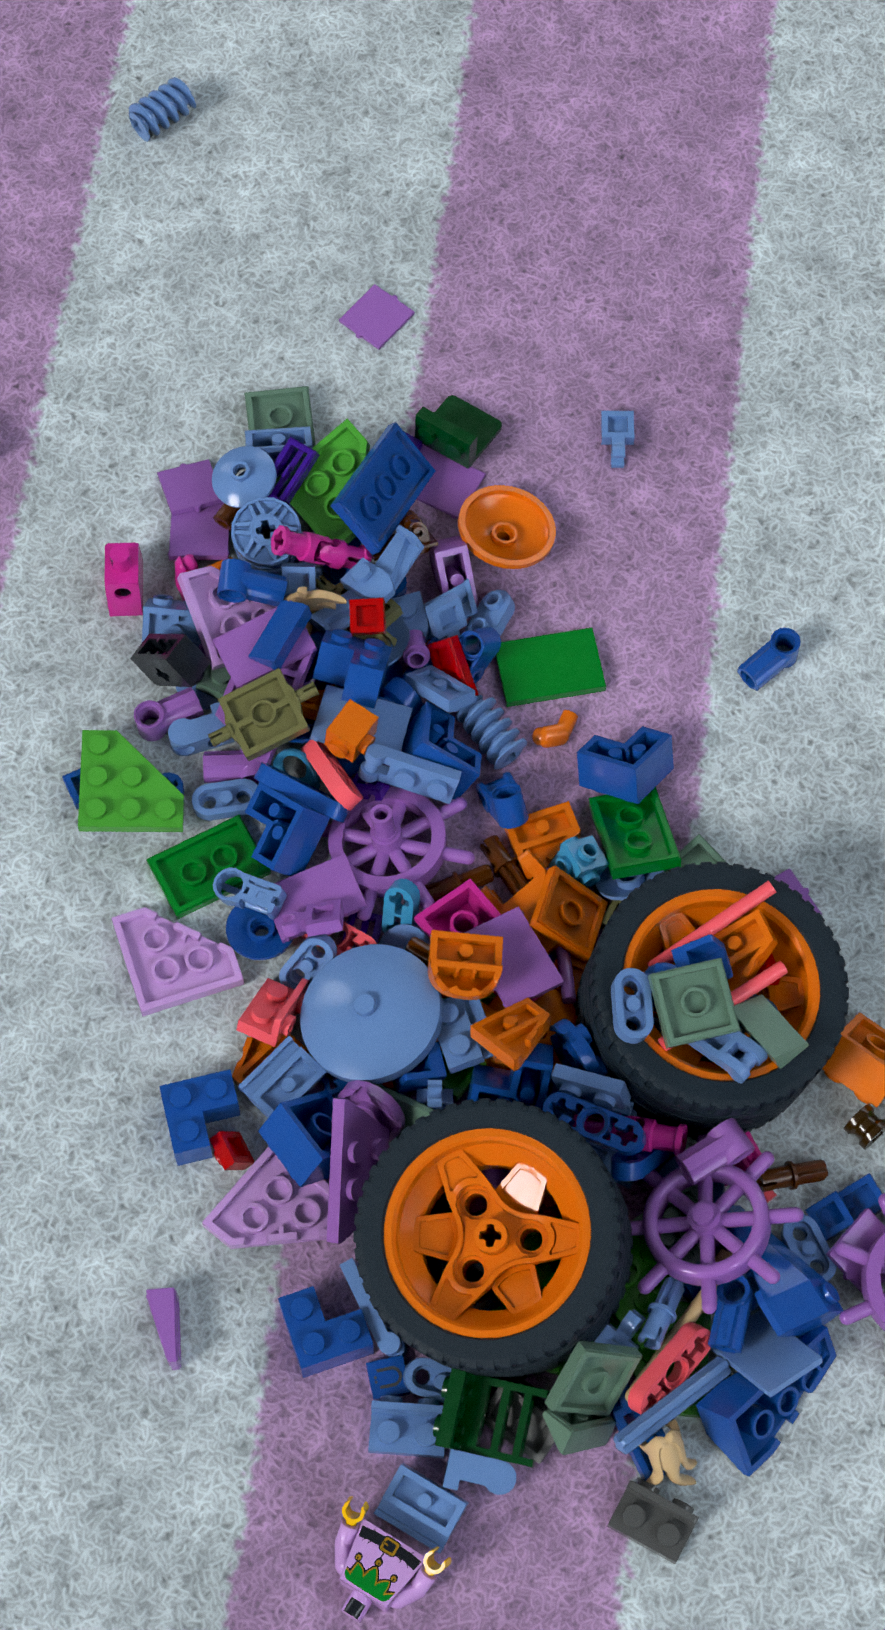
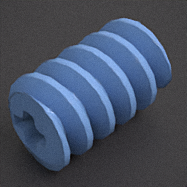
[129,77,196,142]
[456,695,527,770]

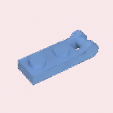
[358,744,462,804]
[688,1031,768,1084]
[340,1258,407,1357]

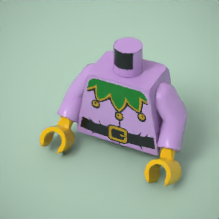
[335,1496,452,1623]

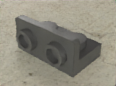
[485,1378,555,1464]
[607,1480,699,1564]

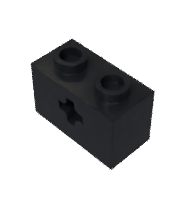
[130,633,211,687]

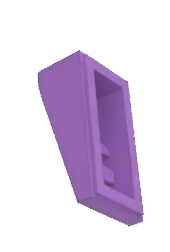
[146,1287,182,1370]

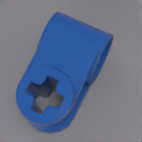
[459,626,501,684]
[476,772,529,829]

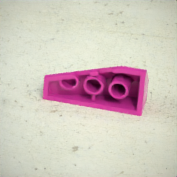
[414,879,544,1002]

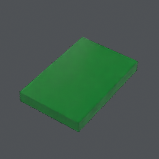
[495,627,606,707]
[589,787,681,880]
[146,814,271,920]

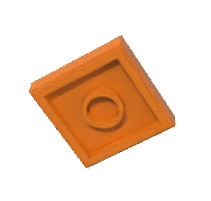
[530,865,608,962]

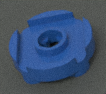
[549,1019,608,1076]

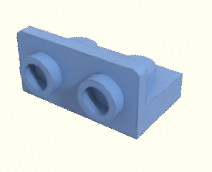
[142,594,201,648]
[368,1395,445,1459]

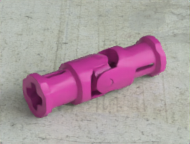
[271,525,372,569]
[572,1107,688,1156]

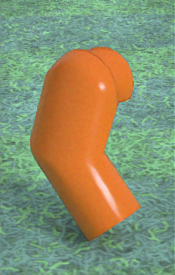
[532,710,578,748]

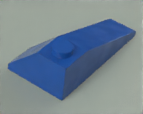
[726,1205,844,1337]
[696,1325,837,1477]

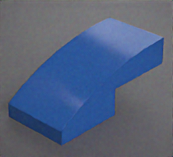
[805,1173,883,1241]

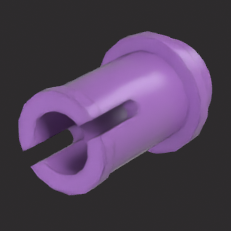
[403,630,430,668]

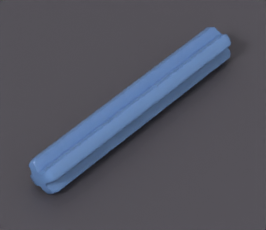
[613,1357,731,1455]

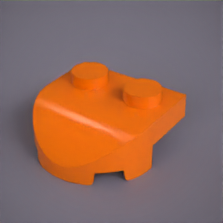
[428,930,503,1000]

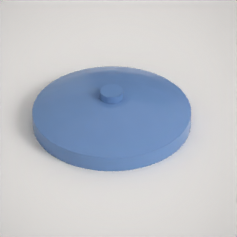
[300,944,444,1085]

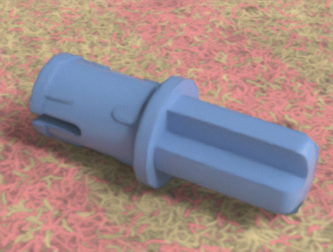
[638,1277,684,1350]

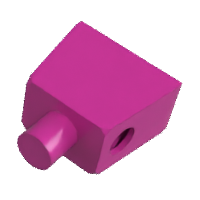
[104,542,143,617]

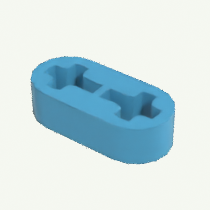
[382,879,420,934]

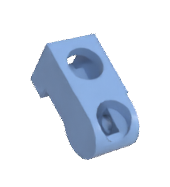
[168,702,235,757]
[442,1449,516,1495]

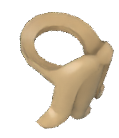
[283,586,347,635]
[639,1419,697,1486]

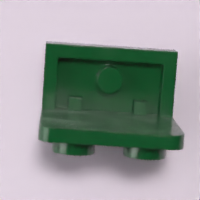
[415,395,502,469]

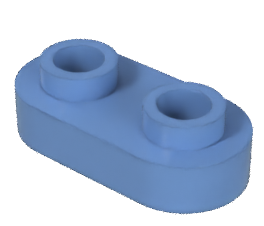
[464,590,515,648]
[192,778,258,821]
[279,934,337,989]
[611,968,654,1044]
[781,1214,837,1282]
[403,1357,452,1403]

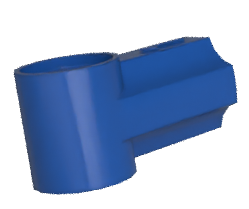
[217,559,287,607]
[737,627,801,691]
[708,1275,757,1354]

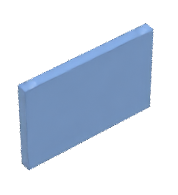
[310,684,413,754]
[710,1310,823,1398]

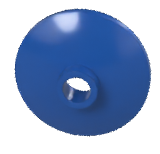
[226,907,294,960]

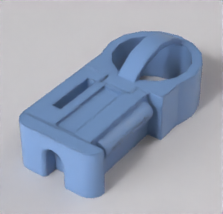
[213,867,287,920]

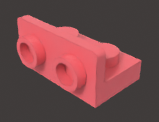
[236,978,309,1047]

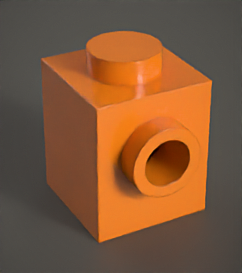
[324,699,379,763]

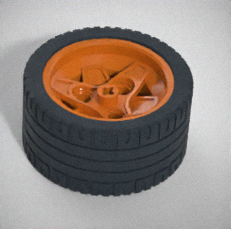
[575,862,849,1140]
[353,1098,633,1380]

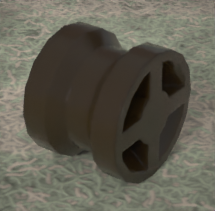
[844,1104,885,1150]

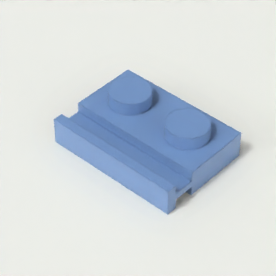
[438,997,496,1074]
[238,1036,327,1118]
[551,1063,634,1116]
[374,1463,469,1554]

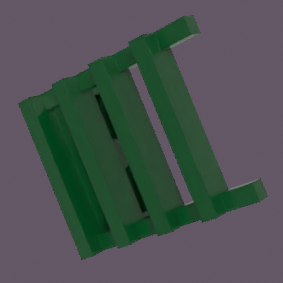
[433,1368,550,1468]

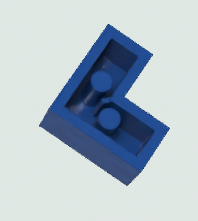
[313,629,392,709]
[401,701,482,799]
[577,726,674,804]
[245,782,330,876]
[467,1043,553,1110]
[159,1069,241,1166]
[278,1286,374,1378]

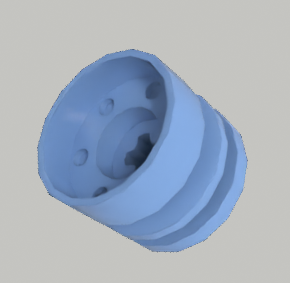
[231,497,302,576]

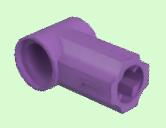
[134,687,204,741]
[203,749,271,783]
[675,1118,755,1185]

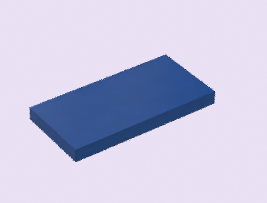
[330,422,436,555]

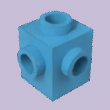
[549,835,609,888]

